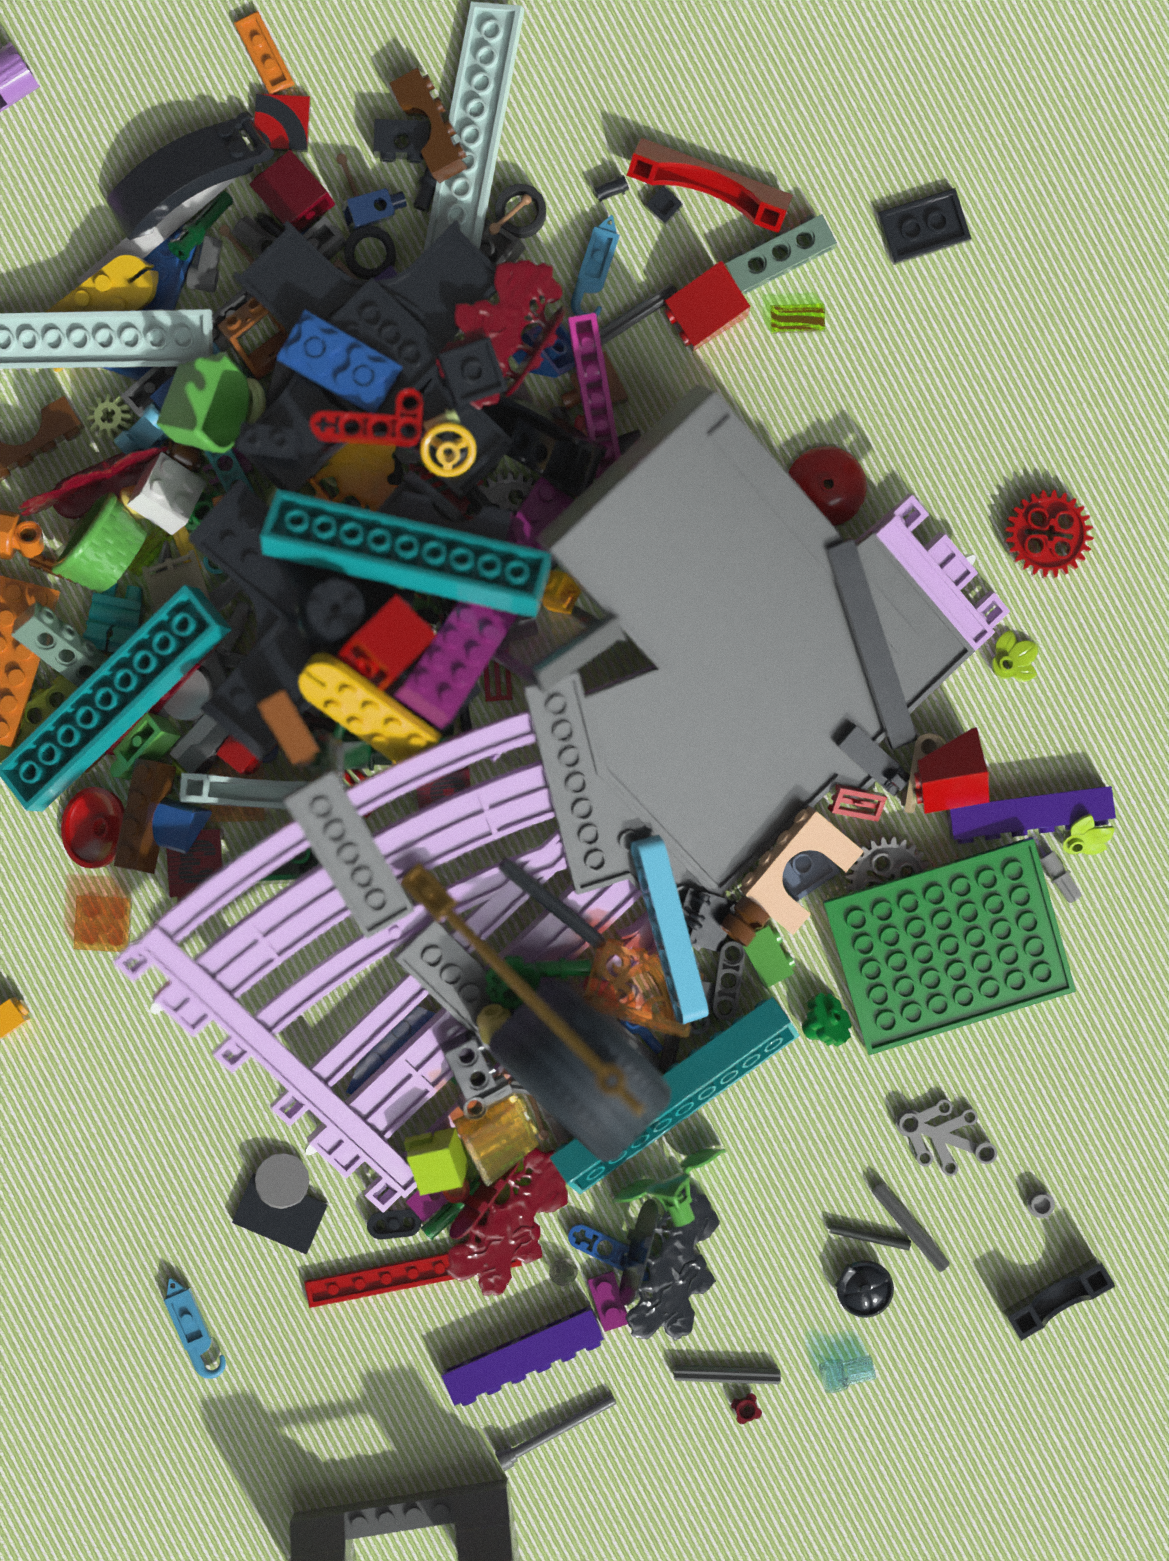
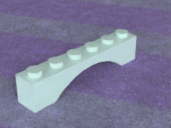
[180,773,348,810]

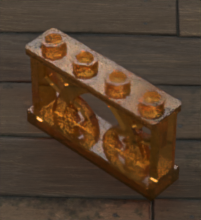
[582,938,704,1038]

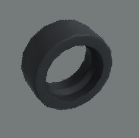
[495,184,546,238]
[344,225,397,280]

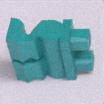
[82,583,146,654]

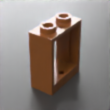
[217,298,289,381]
[256,690,318,766]

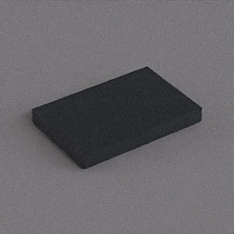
[877,188,972,265]
[232,1172,329,1255]

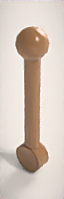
[336,154,359,197]
[488,194,532,235]
[219,225,256,265]
[526,1094,549,1140]

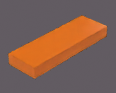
[234,11,295,95]

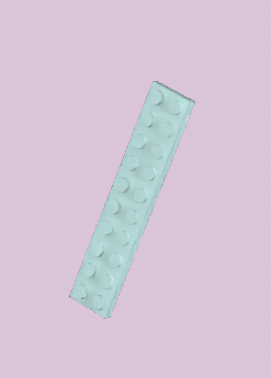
[423,1,525,252]
[0,309,213,369]

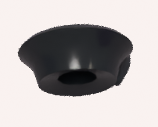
[834,1260,894,1318]

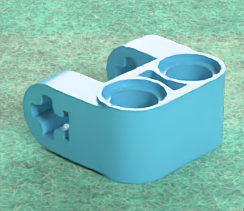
[114,402,169,455]

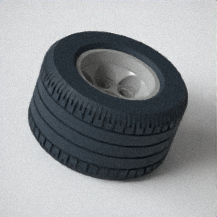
[488,980,671,1162]

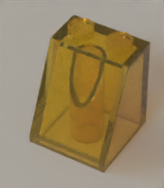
[453,1096,539,1186]

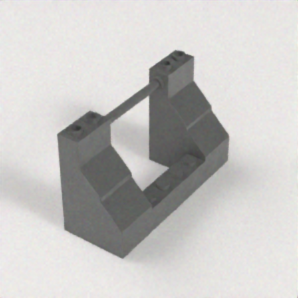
[290,1478,521,1561]

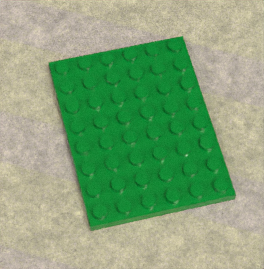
[823,837,1076,1055]

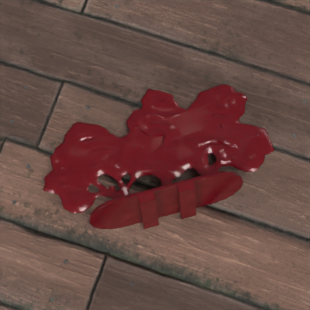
[436,259,567,409]
[19,446,169,519]
[447,1147,568,1296]

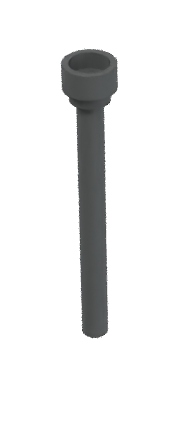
[495,1395,617,1471]

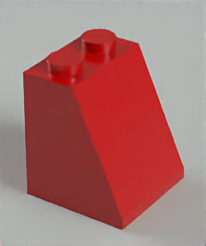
[663,261,751,351]
[336,596,437,692]
[913,727,989,814]

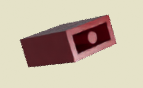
[249,149,336,233]

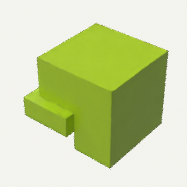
[404,1127,469,1195]

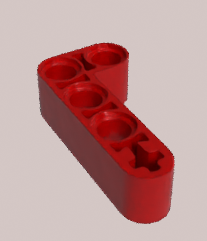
[310,389,423,447]

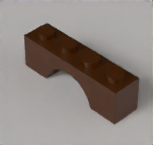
[389,67,468,183]
[0,396,86,481]
[113,758,177,874]

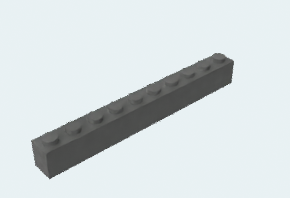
[121,216,346,418]

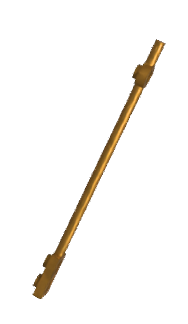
[399,862,645,1116]

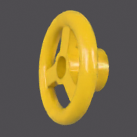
[420,422,476,477]

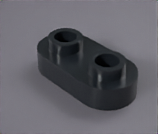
[367,1208,422,1240]

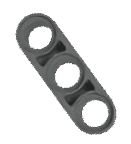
[712,940,745,1020]

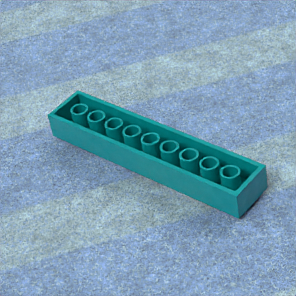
[261,490,551,618]
[0,585,232,812]
[549,997,800,1194]

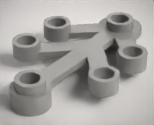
[895,1099,997,1176]

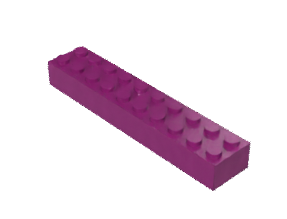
[395,476,575,728]

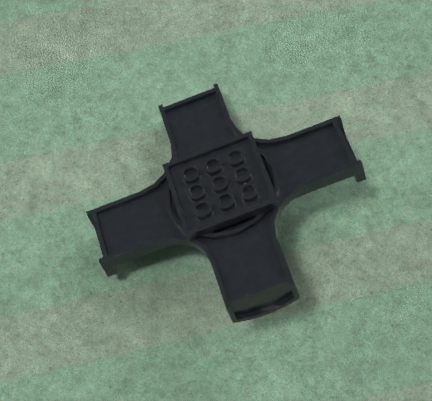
[233,220,513,501]
[188,470,482,762]

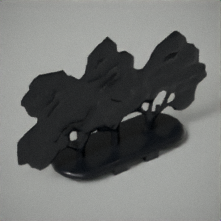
[619,1182,720,1341]

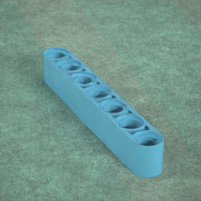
[631,834,708,1025]

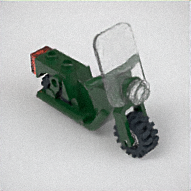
[295,721,470,790]

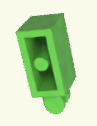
[110,712,181,780]
[742,925,796,989]

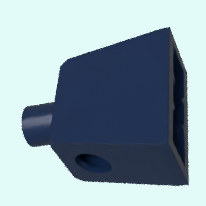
[341,188,407,233]

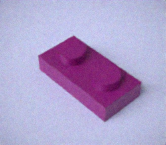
[588,1270,628,1332]

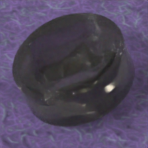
[549,1257,578,1286]

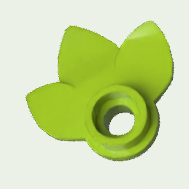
[991,630,1038,682]
[1062,814,1115,855]

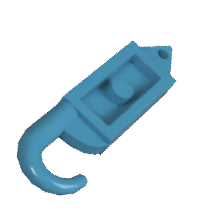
[571,215,620,317]
[164,1277,226,1379]

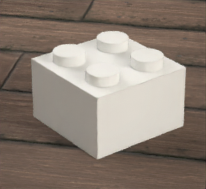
[127,452,206,535]

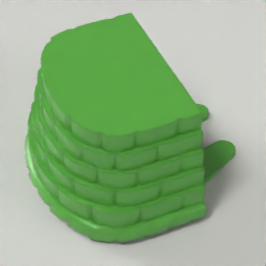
[156,352,250,453]
[52,491,147,594]

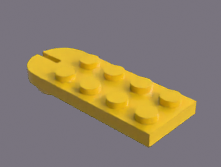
[44,255,159,372]
[299,653,441,763]

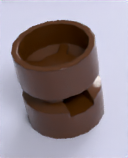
[719,896,770,947]

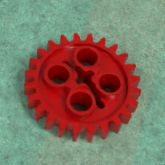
[1004,490,1094,578]

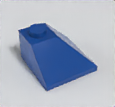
[512,322,575,378]

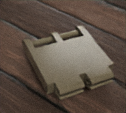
[142,550,211,612]

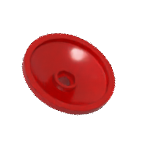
[788,446,867,527]
[61,787,125,869]

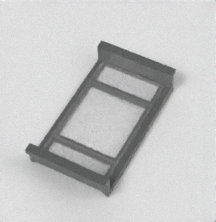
[445,603,626,694]

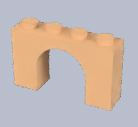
[739,806,864,935]

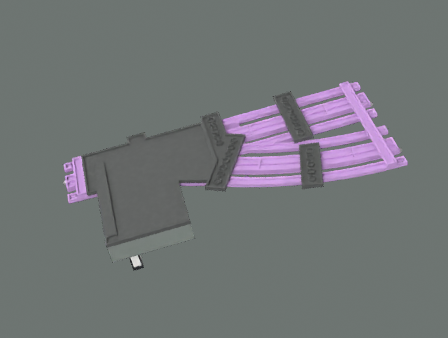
[112,384,1010,1212]

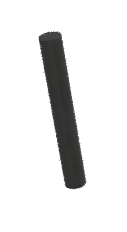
[829,1223,911,1251]

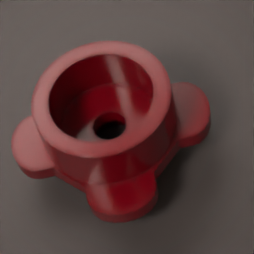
[731,1393,762,1425]

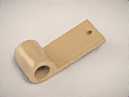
[901,733,946,813]

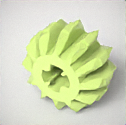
[86,394,134,441]

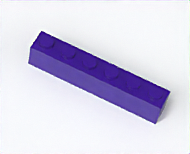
[946,786,1116,844]
[441,1305,604,1406]

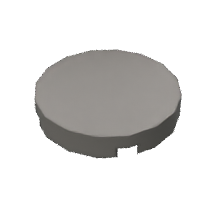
[164,669,213,721]
[255,1153,310,1209]

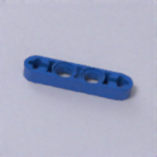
[568,1223,650,1281]

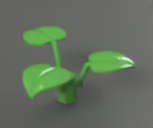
[612,1148,726,1227]

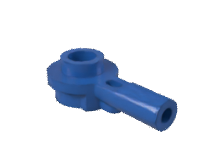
[620,1010,663,1055]

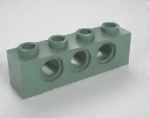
[725,214,837,295]
[11,601,110,688]

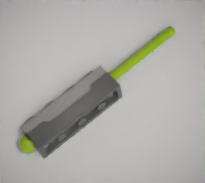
[170,714,230,777]

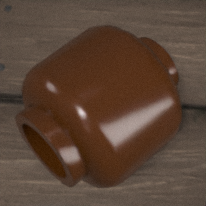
[164,440,203,473]

